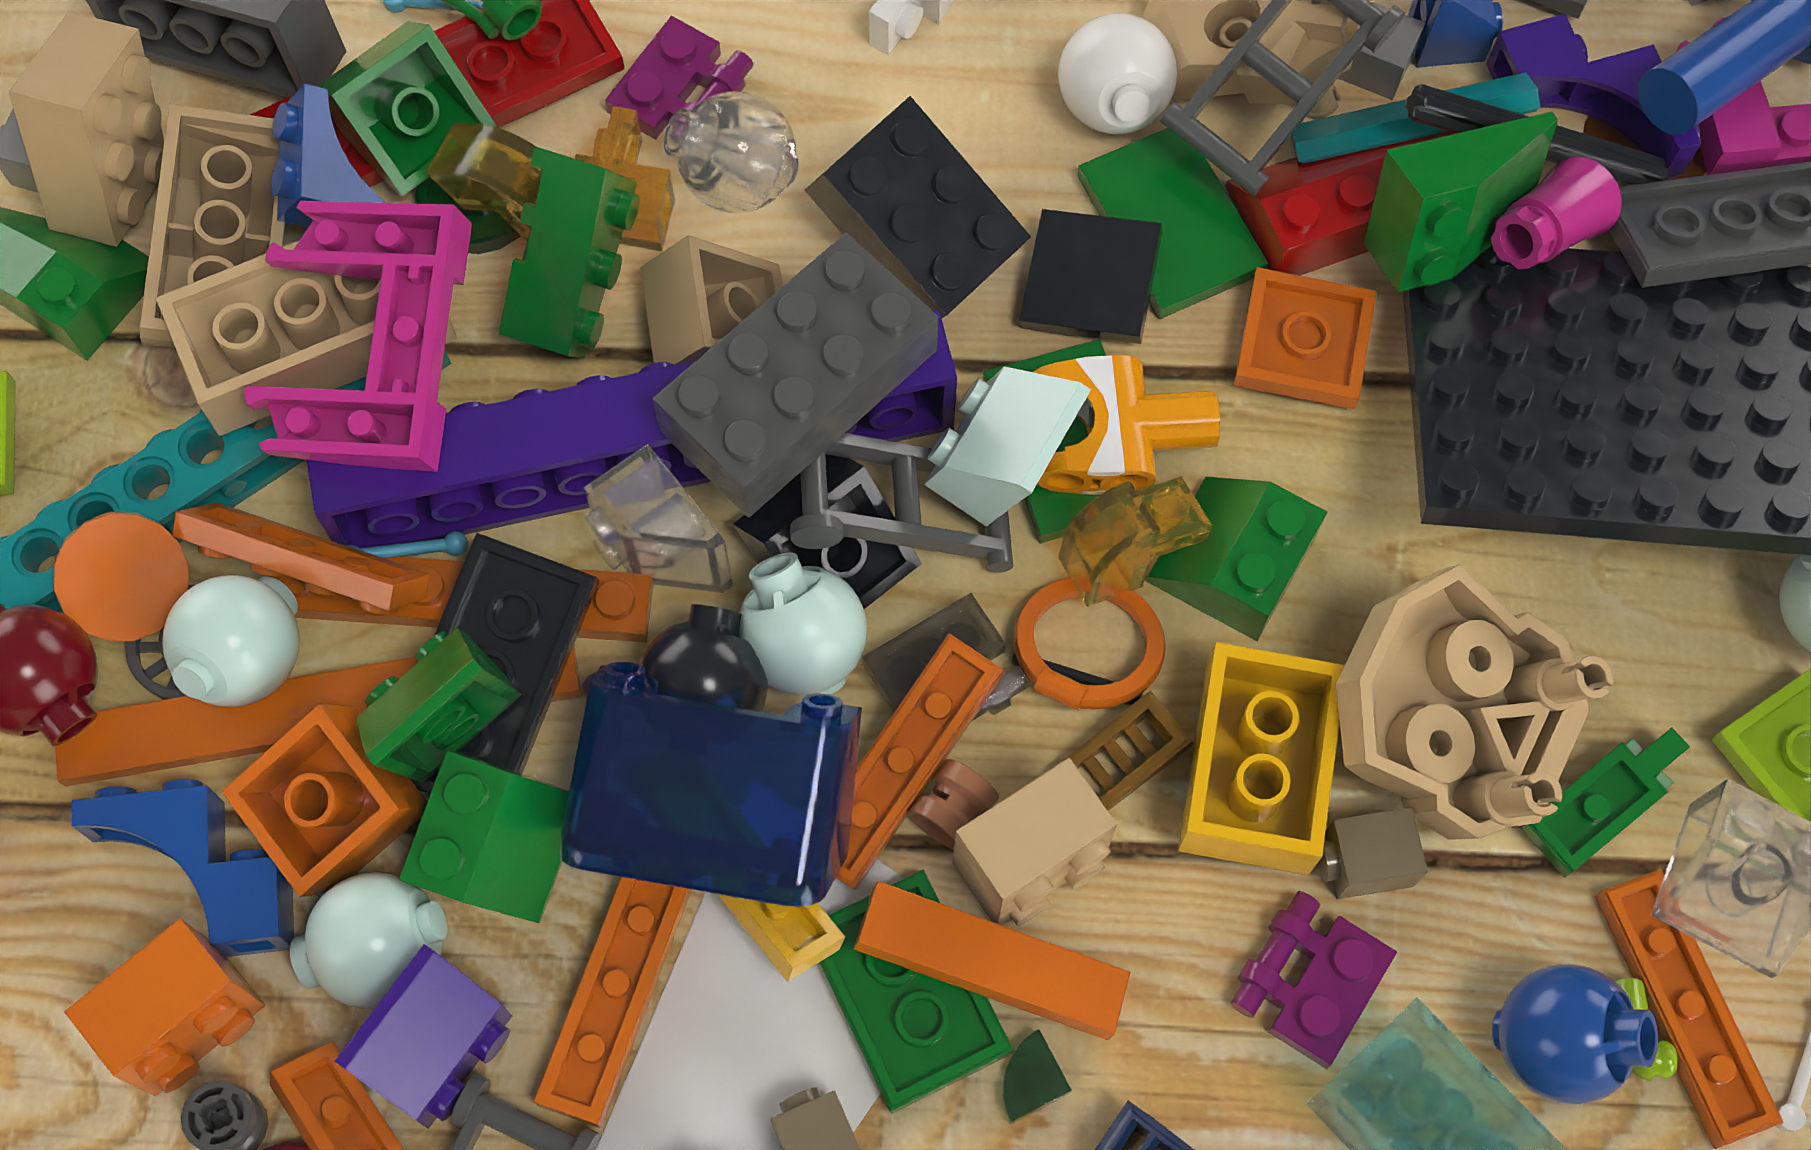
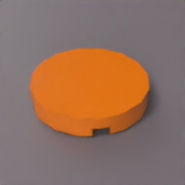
[54,512,189,641]

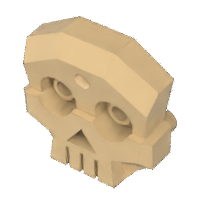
[1143,0,1360,119]
[1336,564,1613,840]

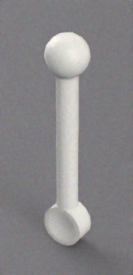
[1777,1032,1811,1132]

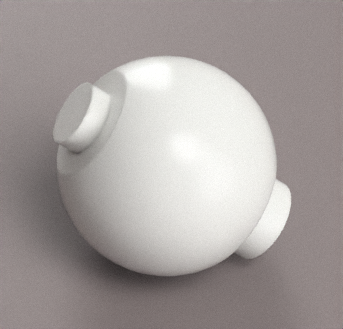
[1058,13,1177,134]

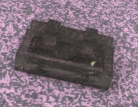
[862,593,1030,721]

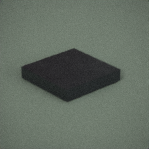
[1019,209,1163,344]

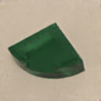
[1002,1029,1072,1125]

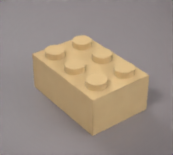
[9,11,164,247]

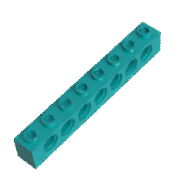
[0,348,451,613]

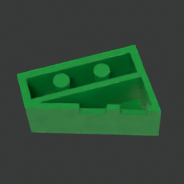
[499,146,640,358]

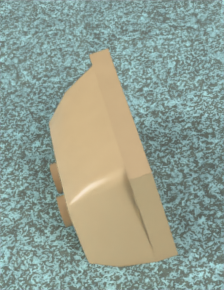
[140,103,285,348]

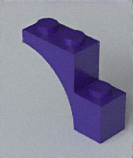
[1486,14,1702,178]

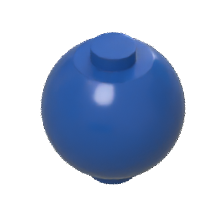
[1492,964,1658,1105]

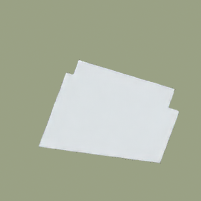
[596,777,904,1150]

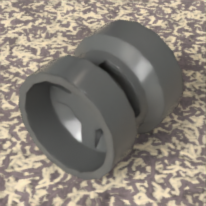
[181,1080,269,1150]

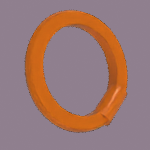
[1013,576,1166,711]

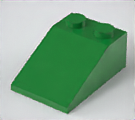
[1364,112,1558,292]
[356,628,522,783]

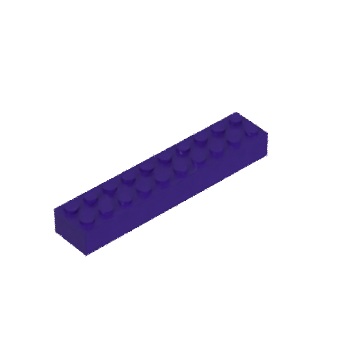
[306,310,957,548]

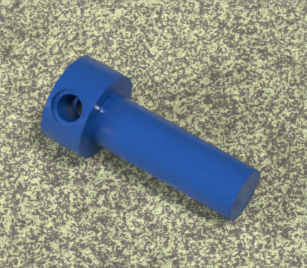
[1638,0,1811,135]

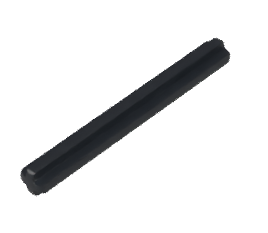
[1405,84,1670,185]

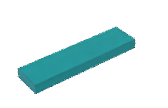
[1291,72,1540,164]

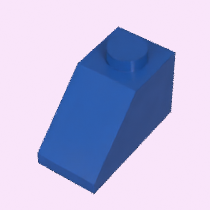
[1407,0,1503,68]

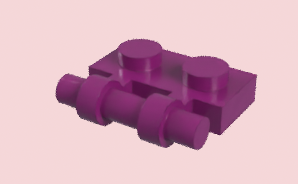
[605,15,754,153]
[1230,891,1397,1069]

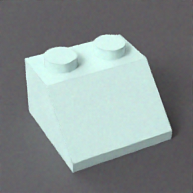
[924,366,1091,526]

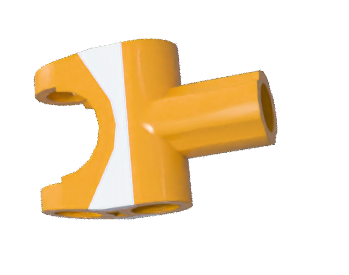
[1033,355,1220,495]

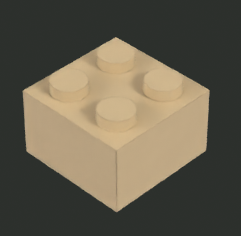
[952,757,1117,926]

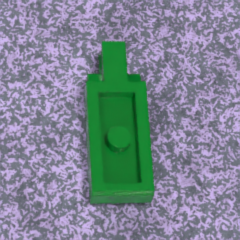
[1520,727,1690,878]

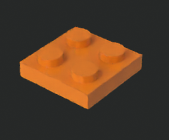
[1233,267,1377,410]

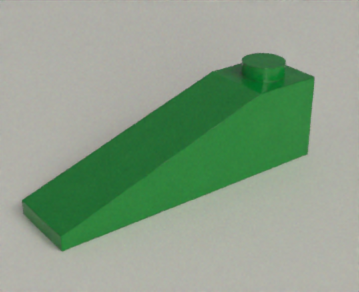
[0,207,149,361]

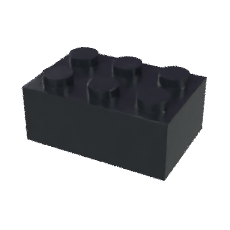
[804,96,1031,319]

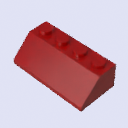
[1225,131,1456,276]

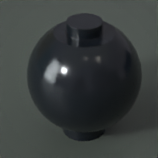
[636,604,768,756]

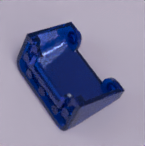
[560,662,862,907]

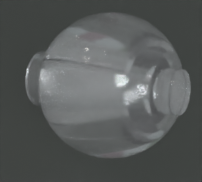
[664,91,799,213]

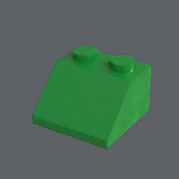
[317,21,497,197]
[1146,477,1328,642]
[399,750,586,923]

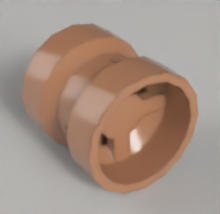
[908,759,999,850]

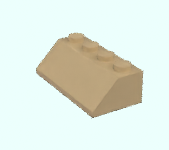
[156,201,458,436]

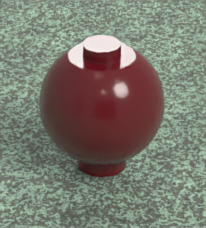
[0,604,98,746]

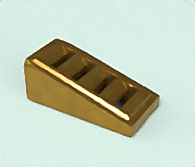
[1061,690,1194,811]

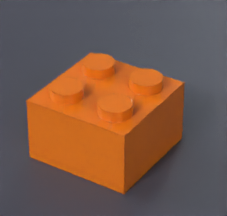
[221,704,427,897]
[64,918,266,1096]

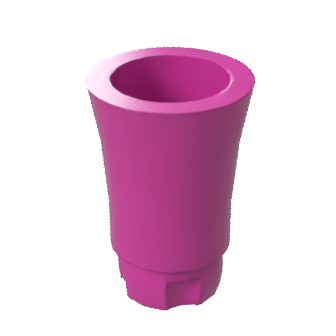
[1491,157,1622,269]

